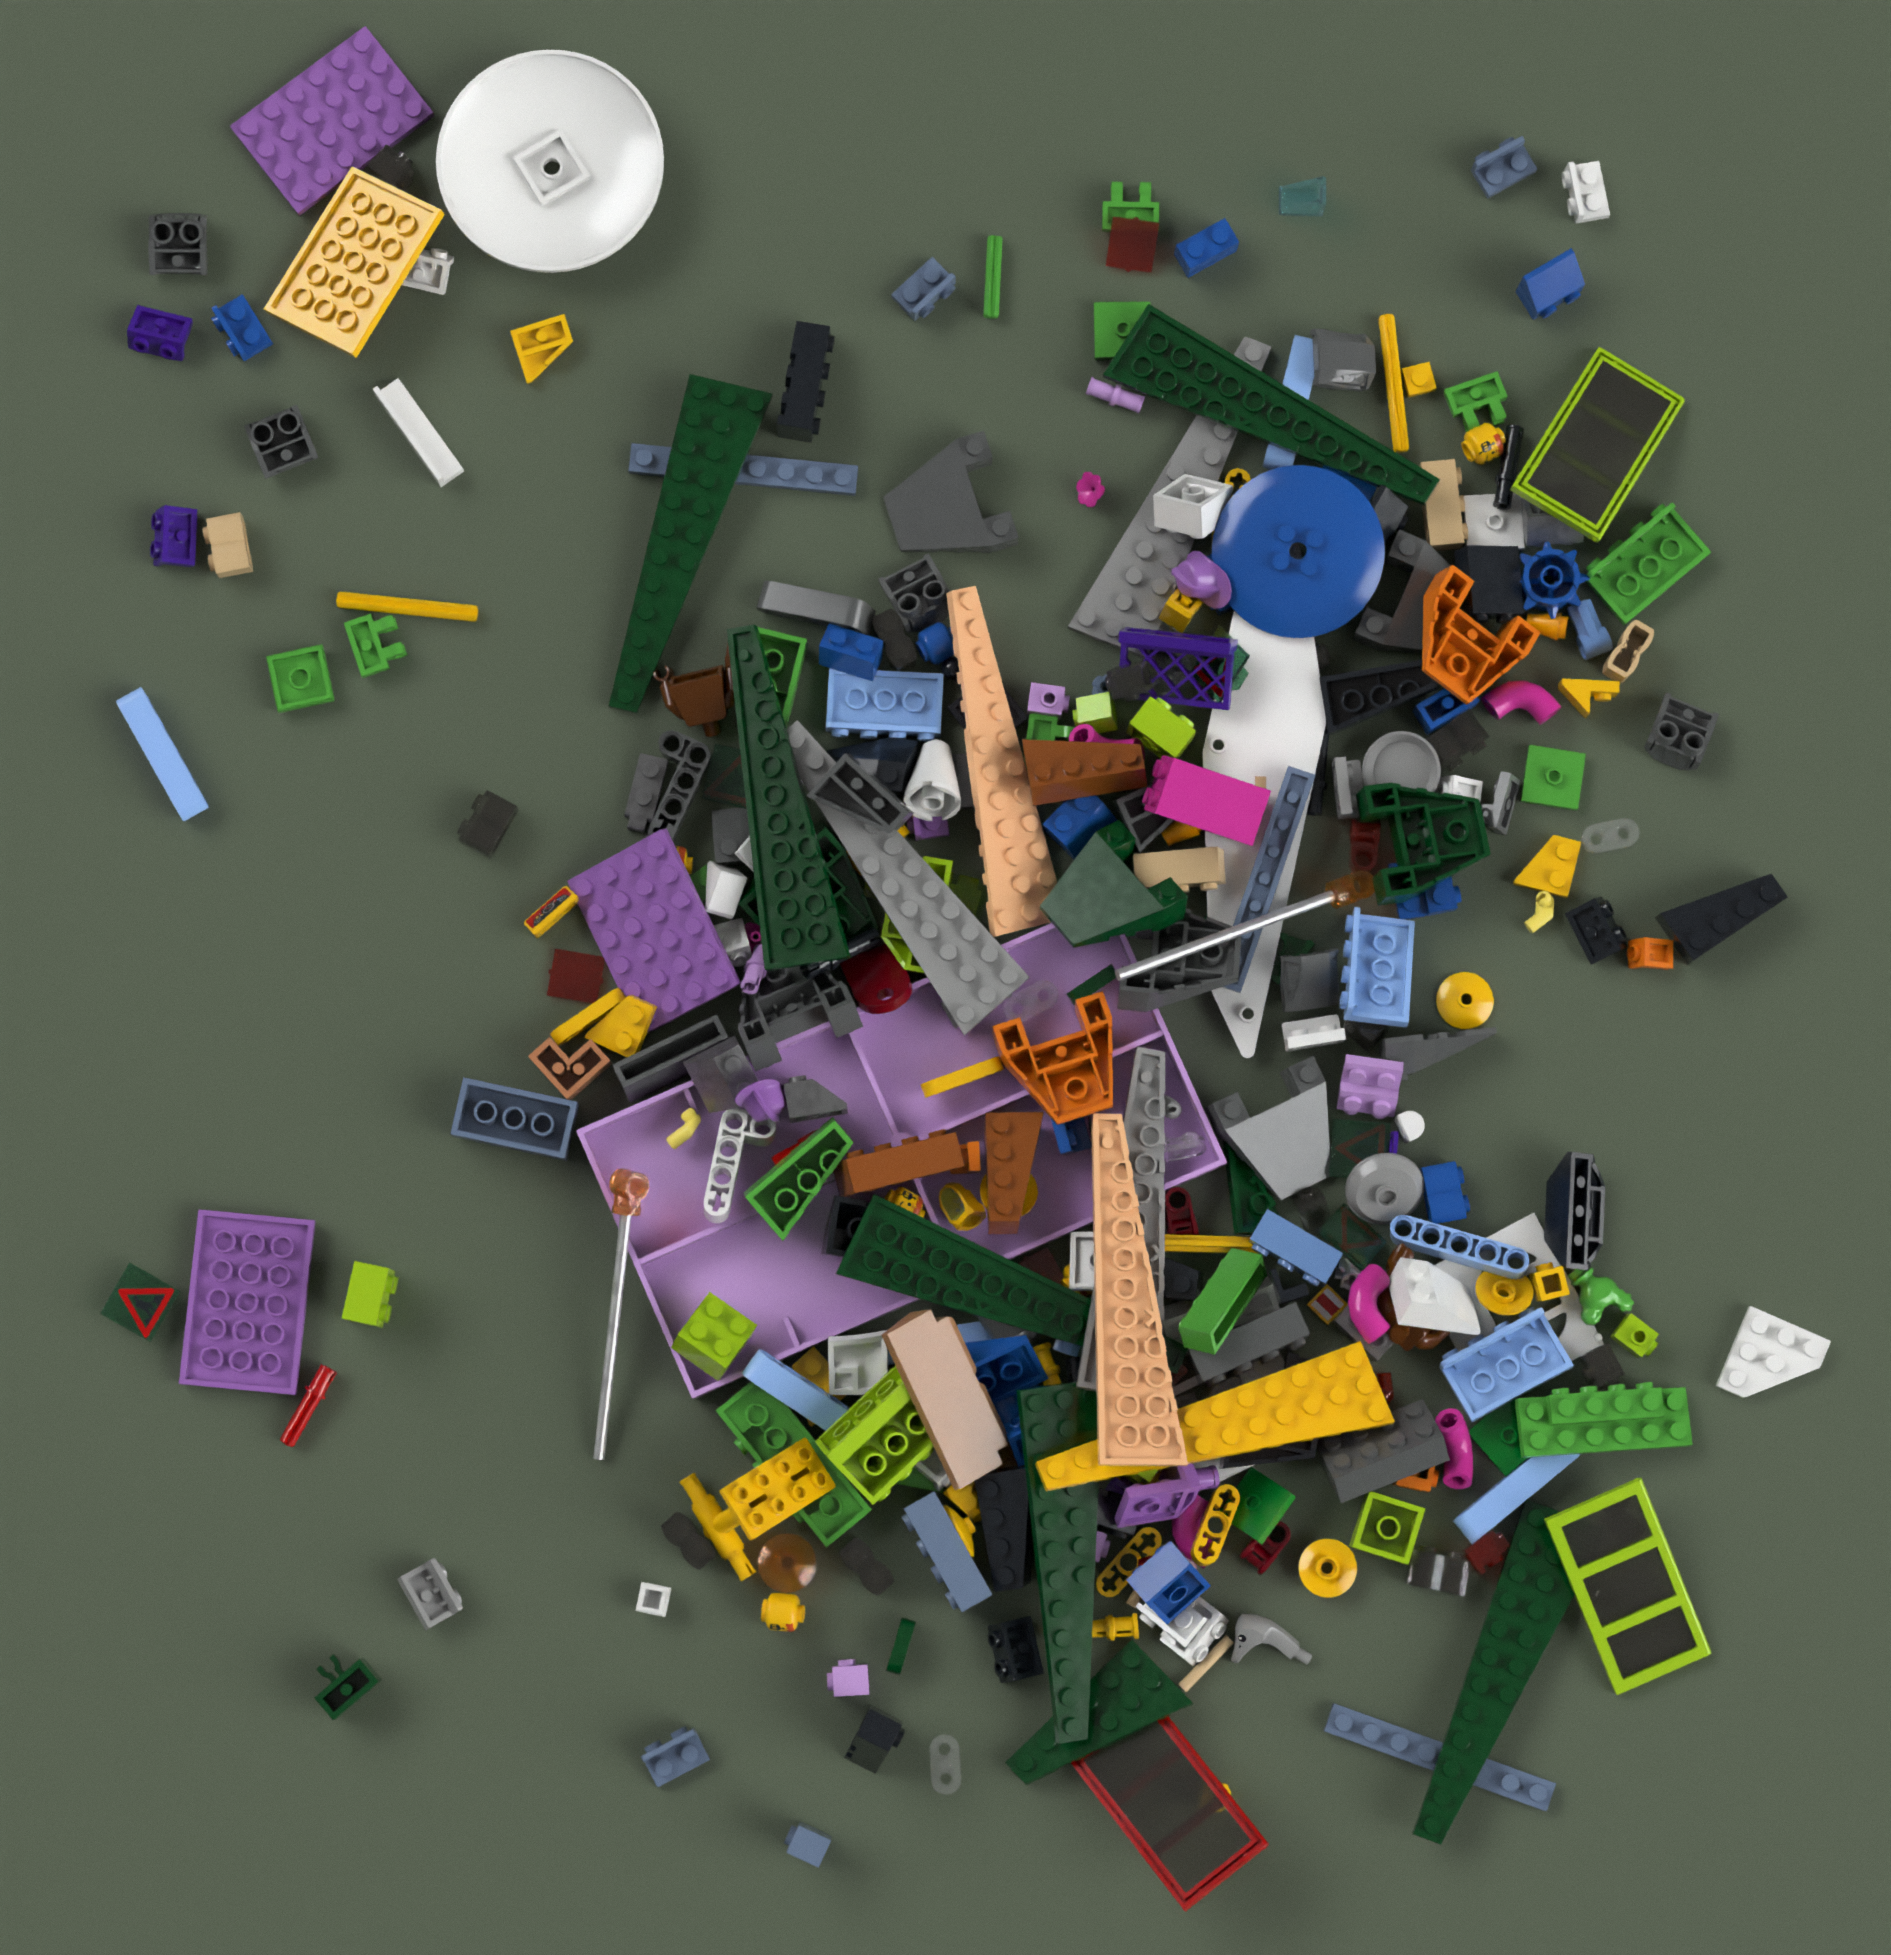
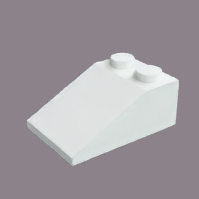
[1389,1257,1481,1335]

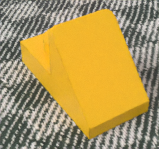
[1159,588,1203,633]
[1558,678,1620,718]

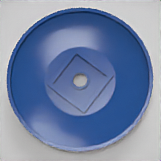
[1212,465,1385,638]

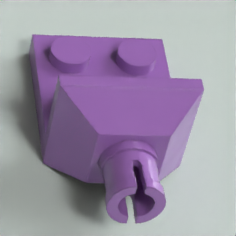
[1114,1463,1220,1528]

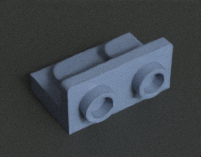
[1471,136,1537,199]
[891,257,956,322]
[641,1726,710,1788]

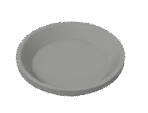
[1362,731,1441,792]
[1345,1153,1424,1224]

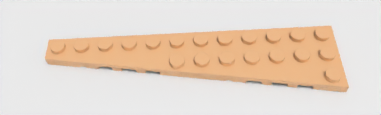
[946,586,1057,937]
[1091,1113,1188,1466]

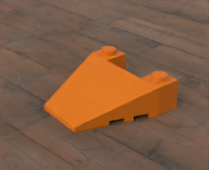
[1422,564,1541,705]
[992,991,1113,1125]

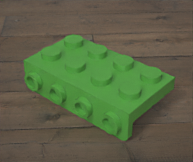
[1585,502,1711,626]

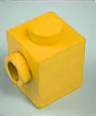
[1529,1262,1570,1302]

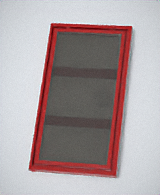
[1071,1717,1269,1912]

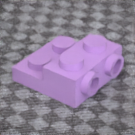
[1337,1054,1404,1119]

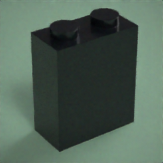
[1454,545,1524,624]

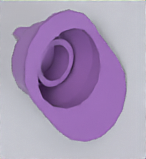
[1171,551,1232,608]
[734,1078,787,1122]

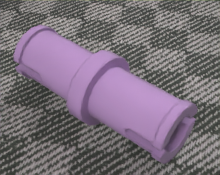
[1086,377,1145,414]
[740,944,767,994]

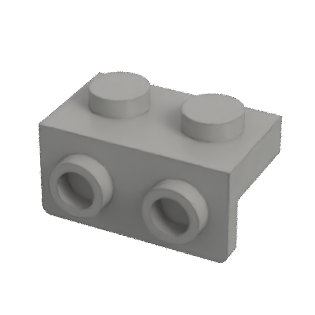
[397,1558,463,1631]

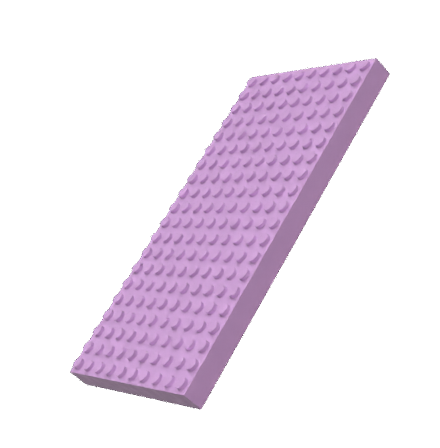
[576,923,1227,1399]

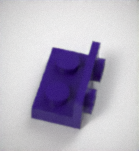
[127,305,193,361]
[150,505,197,567]

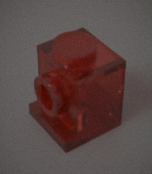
[1461,1530,1510,1575]

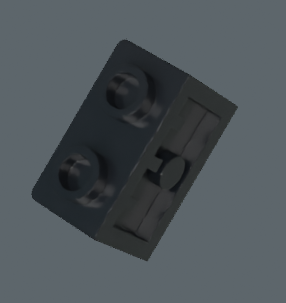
[1565,896,1627,965]
[988,1616,1044,1683]

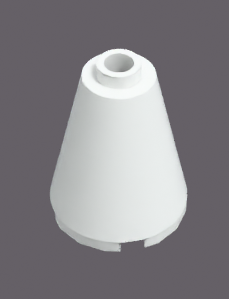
[904,739,961,821]

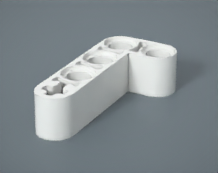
[704,1108,776,1223]

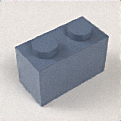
[784,1821,832,1868]

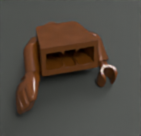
[653,642,735,737]
[1377,1243,1450,1351]

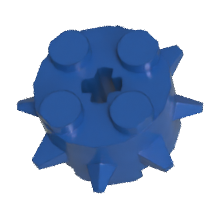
[1519,542,1590,619]

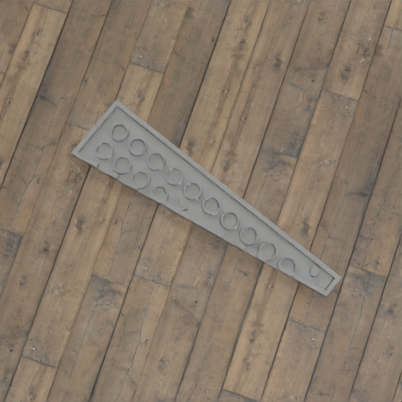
[1067,336,1271,659]
[787,720,1029,1036]
[1076,1046,1165,1392]

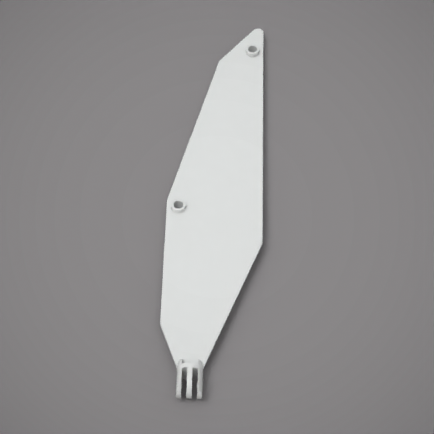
[1202,543,1326,1058]

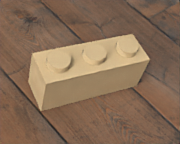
[1419,459,1468,551]
[1133,846,1226,893]

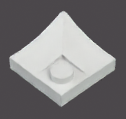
[828,1330,888,1395]

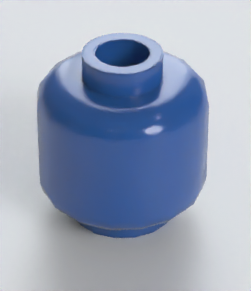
[915,622,954,665]

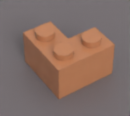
[528,1037,612,1100]

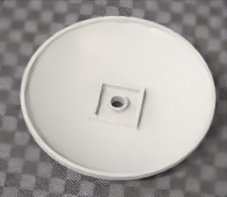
[436,50,664,273]

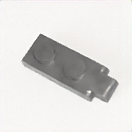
[624,753,669,833]

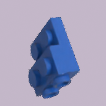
[1387,863,1461,920]

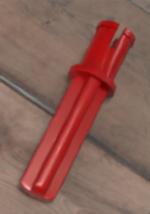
[280,1364,337,1447]

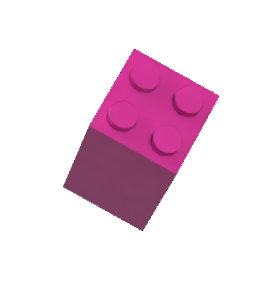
[1142,755,1271,846]

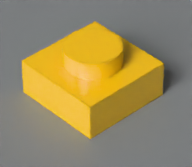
[1401,362,1437,398]

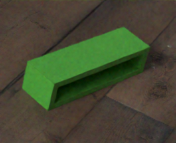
[1178,1248,1267,1355]

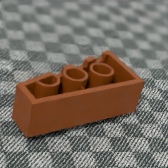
[1022,739,1147,806]
[984,1112,1044,1234]
[833,1129,964,1197]

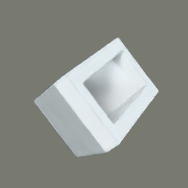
[705,861,747,919]

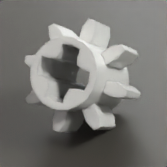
[1335,1255,1367,1290]

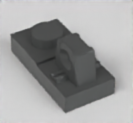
[1481,771,1521,835]

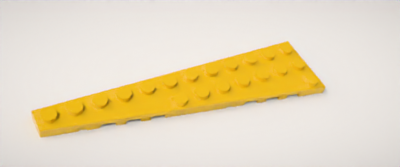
[1035,1341,1395,1491]

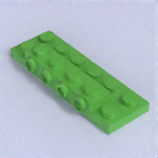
[716,1382,872,1547]
[1515,1382,1693,1458]

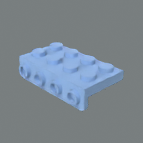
[826,668,944,742]
[1339,907,1415,1028]
[1439,1307,1574,1423]

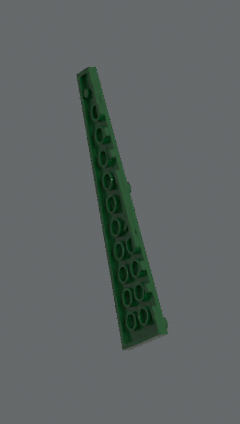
[1103,304,1440,506]
[608,374,773,714]
[727,624,851,971]
[835,1194,1189,1374]
[1016,1381,1099,1744]
[1412,1500,1609,1845]

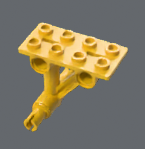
[679,1437,836,1581]

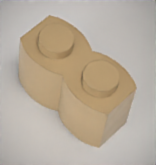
[203,512,253,578]
[1602,619,1654,684]

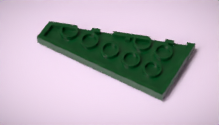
[1005,1640,1193,1785]

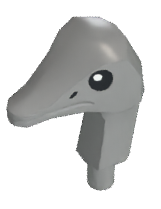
[1231,1613,1312,1665]

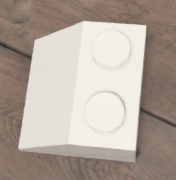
[1153,474,1233,539]

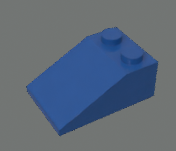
[965,1335,1049,1404]

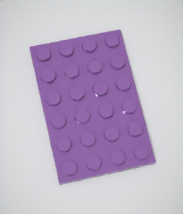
[230,26,434,216]
[567,828,741,1035]
[179,1209,316,1395]

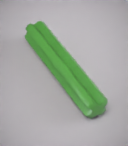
[983,235,1003,319]

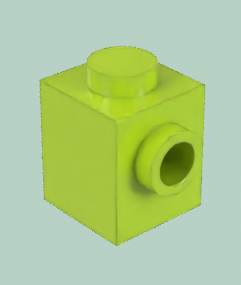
[1072,691,1118,734]
[1610,1313,1659,1358]

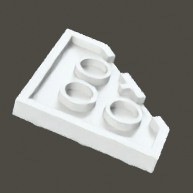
[1716,1306,1831,1398]

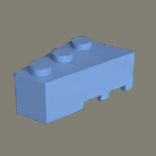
[1249,1209,1343,1288]

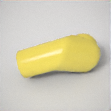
[1524,891,1554,933]
[666,1108,701,1149]

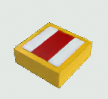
[1306,1284,1348,1325]

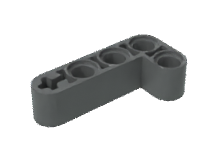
[756,581,876,636]
[648,730,711,843]

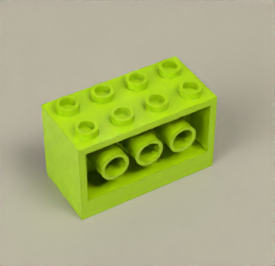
[815,1366,934,1505]

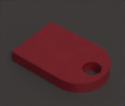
[840,944,912,1014]

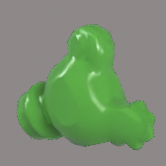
[1567,1267,1634,1326]

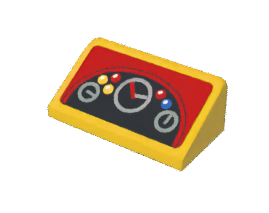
[524,886,579,939]

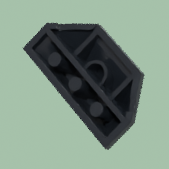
[1544,1152,1605,1270]

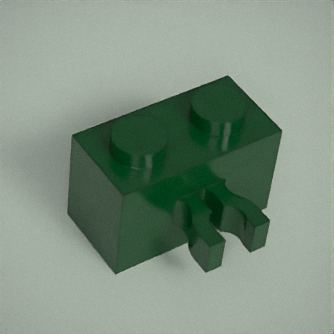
[314,1654,382,1720]

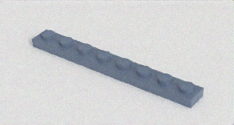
[628,443,858,496]
[1223,766,1315,993]
[1323,1703,1556,1812]

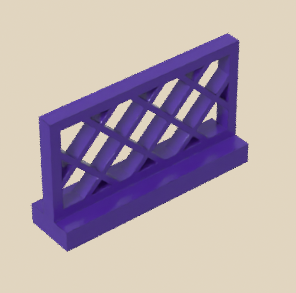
[1117,627,1238,710]

